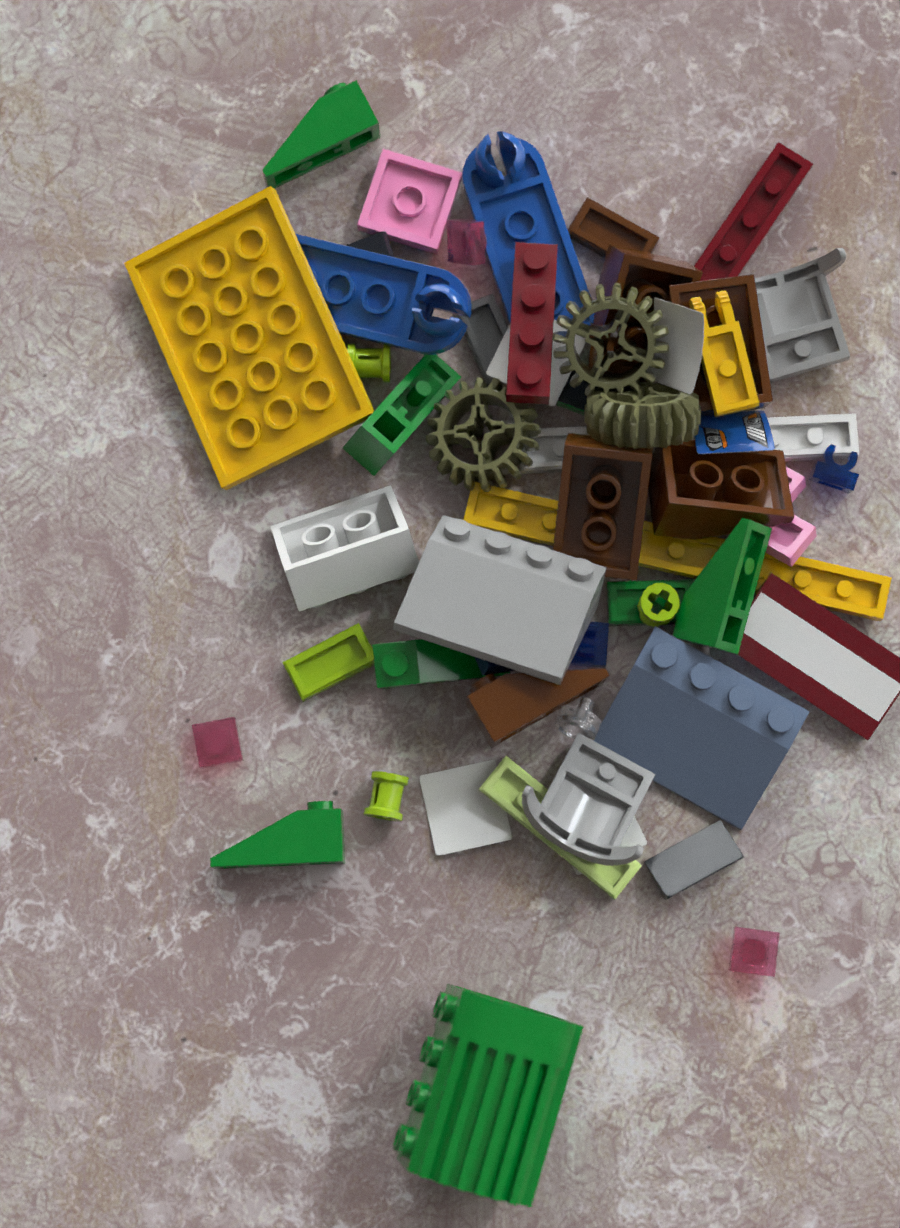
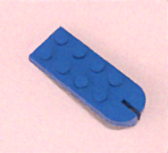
[463,131,594,325]
[296,234,472,355]

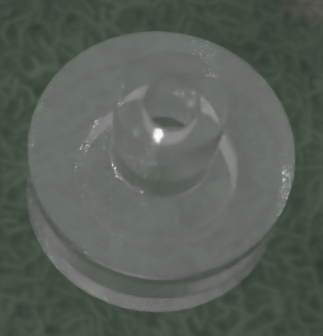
[555,697,601,741]

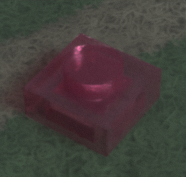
[446,218,487,266]
[192,717,244,769]
[729,927,780,977]

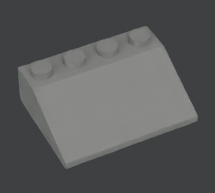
[393,515,607,685]

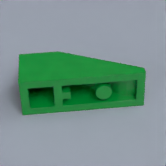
[262,80,380,189]
[342,355,461,476]
[673,518,772,655]
[372,639,511,689]
[210,801,345,869]

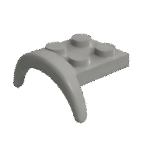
[755,248,850,383]
[522,733,655,866]

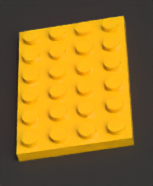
[124,186,374,490]

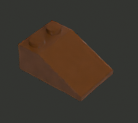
[588,244,703,382]
[668,274,773,417]
[553,433,653,581]
[648,440,794,540]
[465,668,610,748]

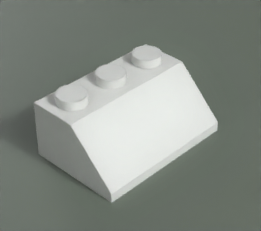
[270,485,419,612]

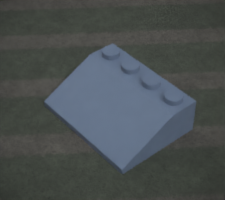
[592,627,810,830]

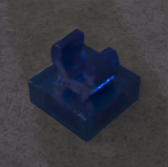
[808,444,859,494]
[570,622,609,668]

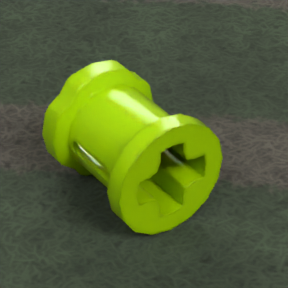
[347,344,391,382]
[637,583,680,628]
[364,771,409,822]

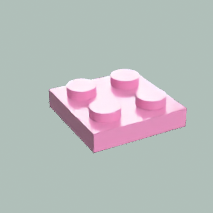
[357,149,462,254]

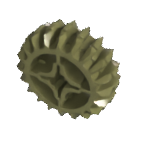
[552,283,669,396]
[426,377,541,492]
[584,382,701,450]

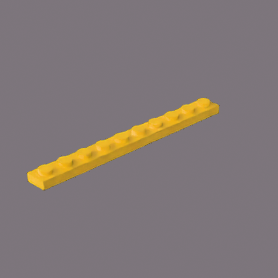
[463,482,892,621]

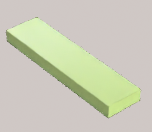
[479,756,642,900]

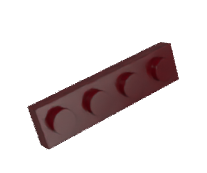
[694,142,813,281]
[506,242,558,405]

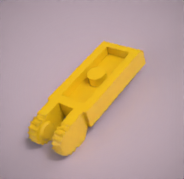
[689,290,759,418]

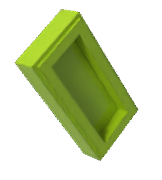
[282,623,374,702]

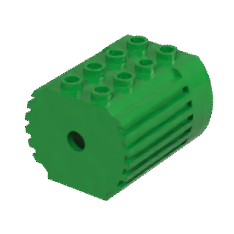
[393,983,584,1208]

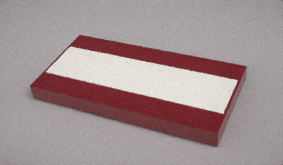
[738,572,900,741]

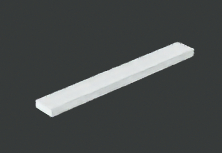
[519,413,859,474]

